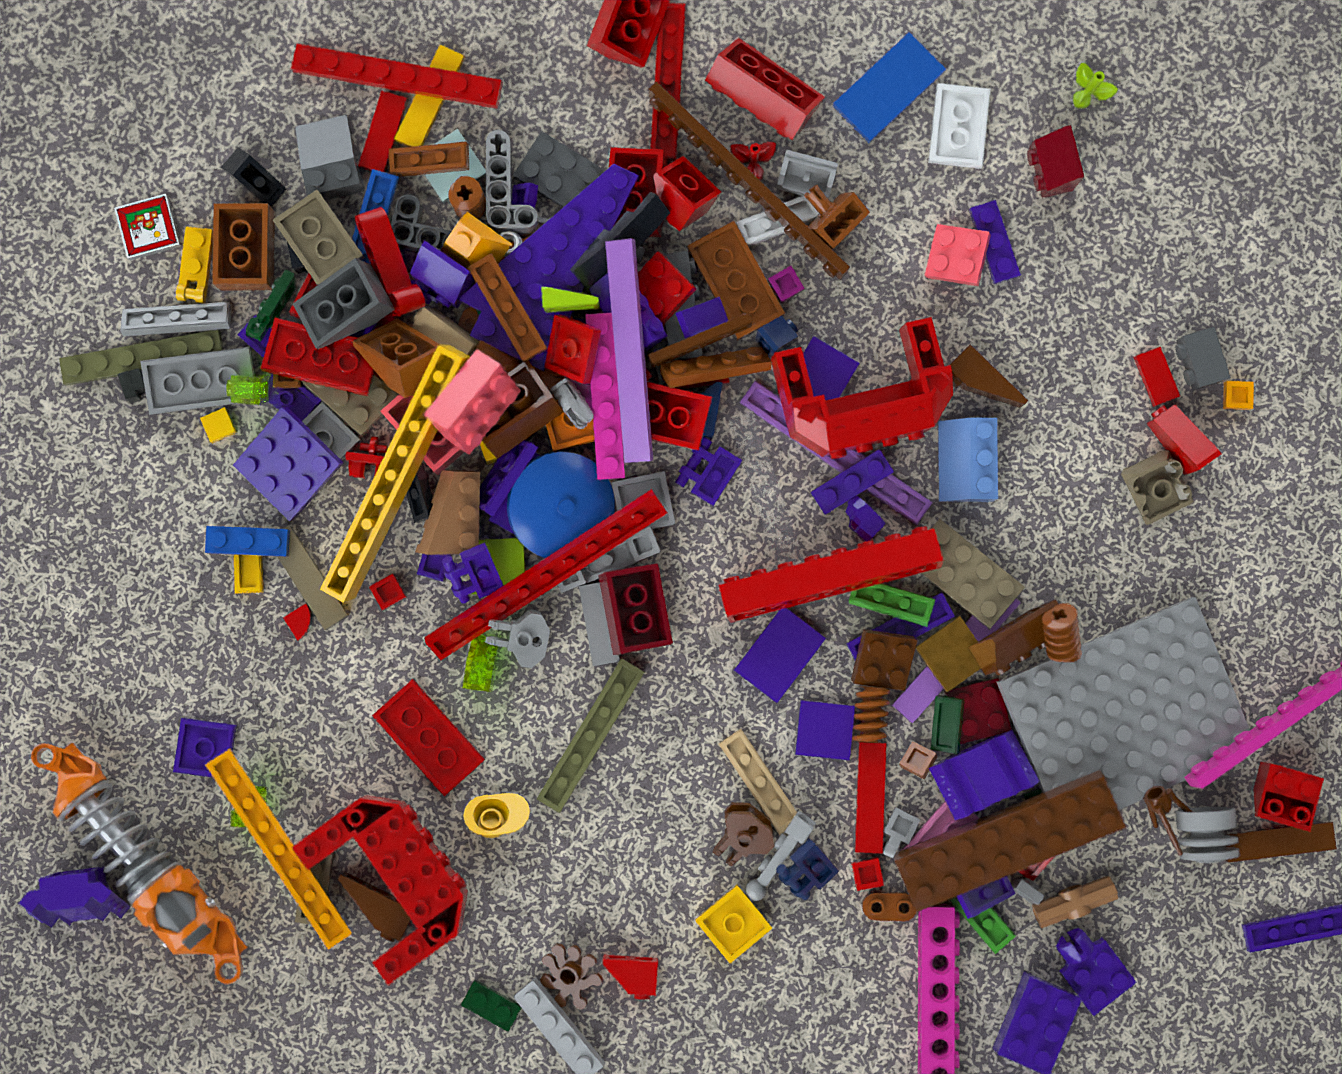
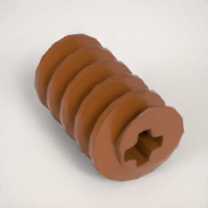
[448,176,486,219]
[1042,603,1082,663]
[852,686,891,743]

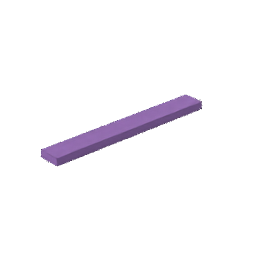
[606,239,653,463]
[740,380,932,525]

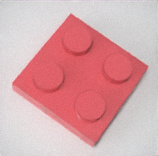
[925,224,991,286]

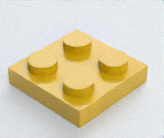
[695,885,772,963]

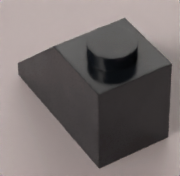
[221,147,287,207]

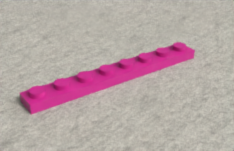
[1184,662,1342,789]

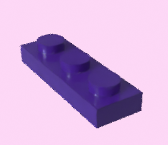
[969,200,1021,285]
[810,448,894,515]

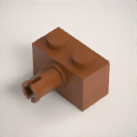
[804,185,870,249]

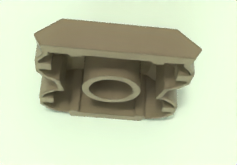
[1121,450,1194,525]

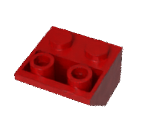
[1253,761,1324,832]

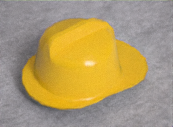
[463,793,530,838]

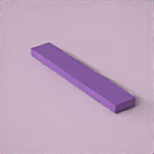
[891,599,1021,723]

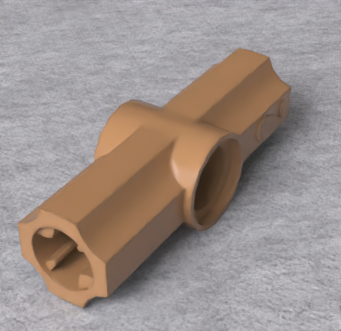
[1031,876,1119,928]

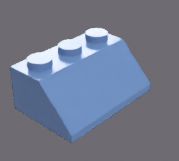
[938,418,998,502]

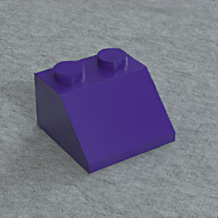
[410,241,476,309]

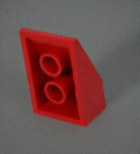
[647,382,712,451]

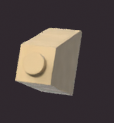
[412,307,478,357]

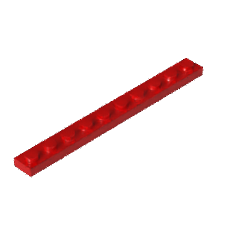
[424,489,668,660]

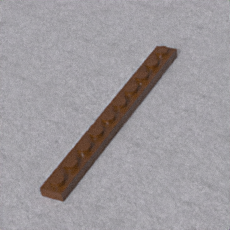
[649,82,850,280]

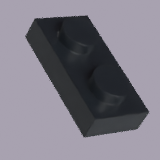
[406,463,433,523]

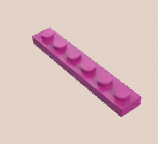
[586,313,625,480]

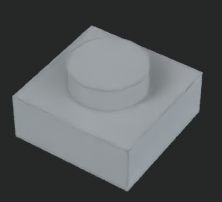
[1011,878,1044,905]

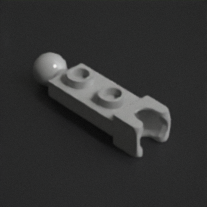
[745,811,816,901]

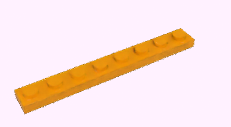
[205,749,352,950]

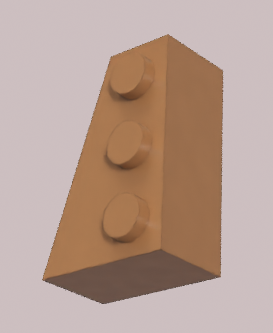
[415,470,480,555]

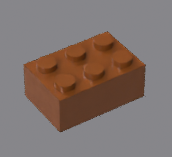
[212,203,275,291]

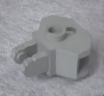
[485,609,550,669]

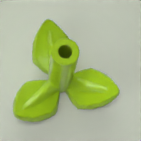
[1073,62,1118,109]

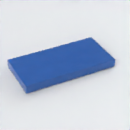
[832,32,946,143]

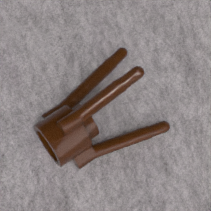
[1143,786,1193,856]

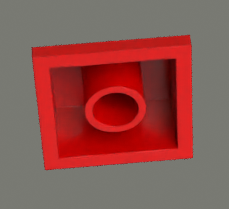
[653,156,722,232]

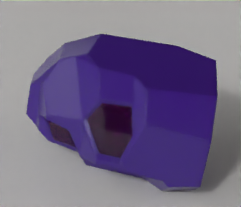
[845,496,886,542]

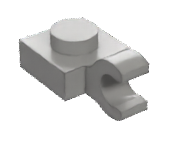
[883,807,920,858]

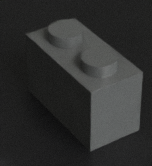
[1175,327,1231,391]

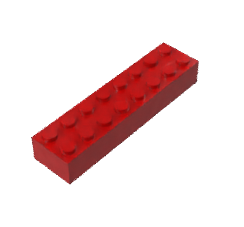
[718,526,943,623]

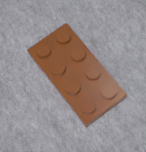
[687,221,785,341]

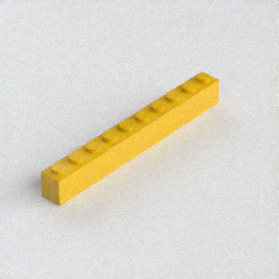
[320,345,470,603]

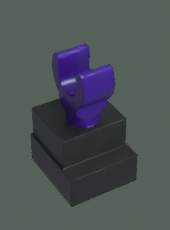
[118,368,145,403]

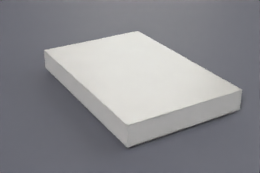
[928,83,991,169]

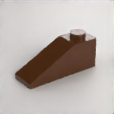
[950,344,1029,408]
[338,872,412,942]

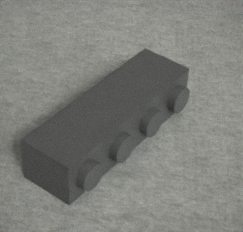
[664,251,707,362]

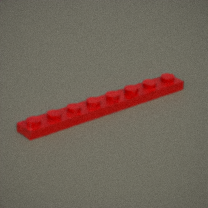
[291,43,503,109]

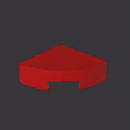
[283,603,312,641]

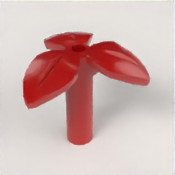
[730,142,776,181]

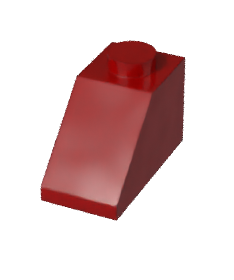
[602,954,658,1000]

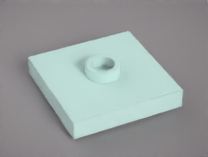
[425,129,486,203]

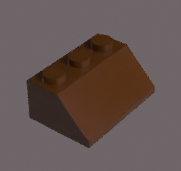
[482,361,564,459]
[969,599,1059,676]

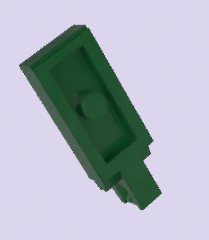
[246,269,297,341]

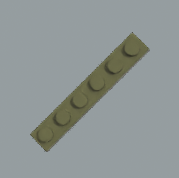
[59,330,223,386]
[537,658,645,813]

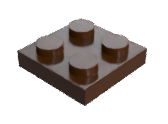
[851,629,918,691]

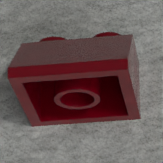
[1027,125,1085,198]

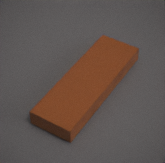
[389,141,469,177]

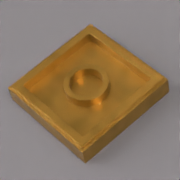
[916,616,981,692]

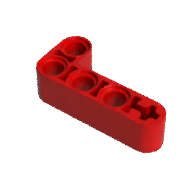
[355,207,425,316]

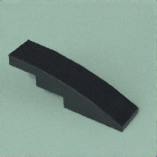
[570,192,670,289]

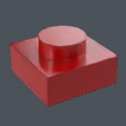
[369,573,407,611]
[851,857,884,891]

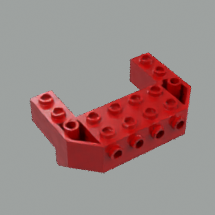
[771,317,953,459]
[291,795,468,986]

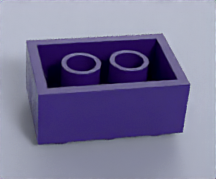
[992,971,1082,1074]

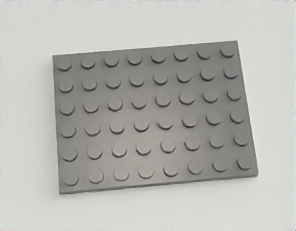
[997,597,1250,810]

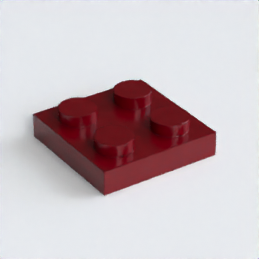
[944,678,1011,744]

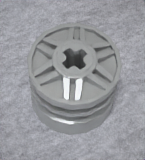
[1175,807,1240,863]

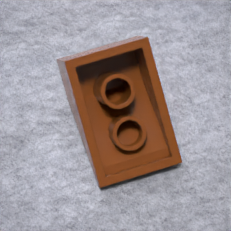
[353,319,440,398]

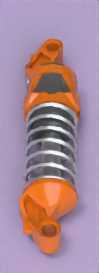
[31,743,248,984]

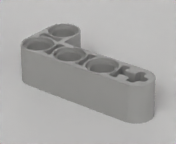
[486,130,539,238]

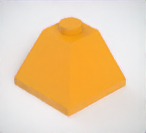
[440,212,512,282]

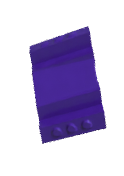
[929,730,1040,820]
[18,866,131,928]

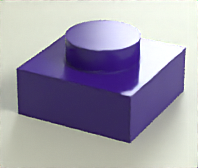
[512,182,538,208]

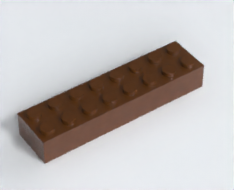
[894,770,1127,912]

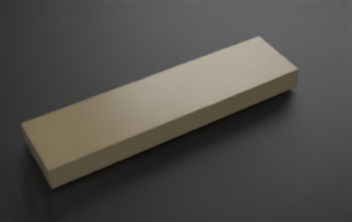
[278,525,349,630]

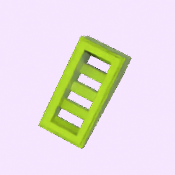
[542,287,600,313]

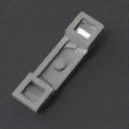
[558,527,661,593]

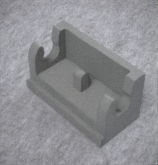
[776,149,838,199]

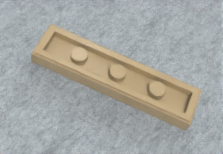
[718,729,797,835]

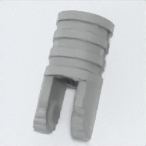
[550,377,594,430]

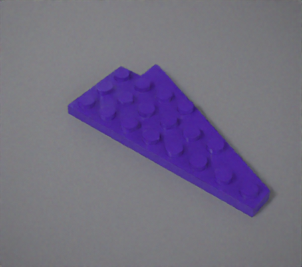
[459,164,639,372]

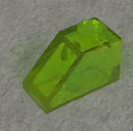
[226,374,269,405]
[462,635,499,692]

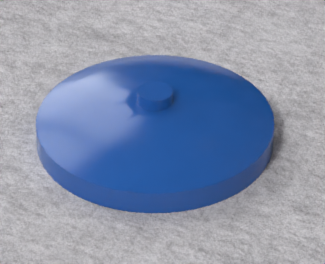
[507,451,615,558]

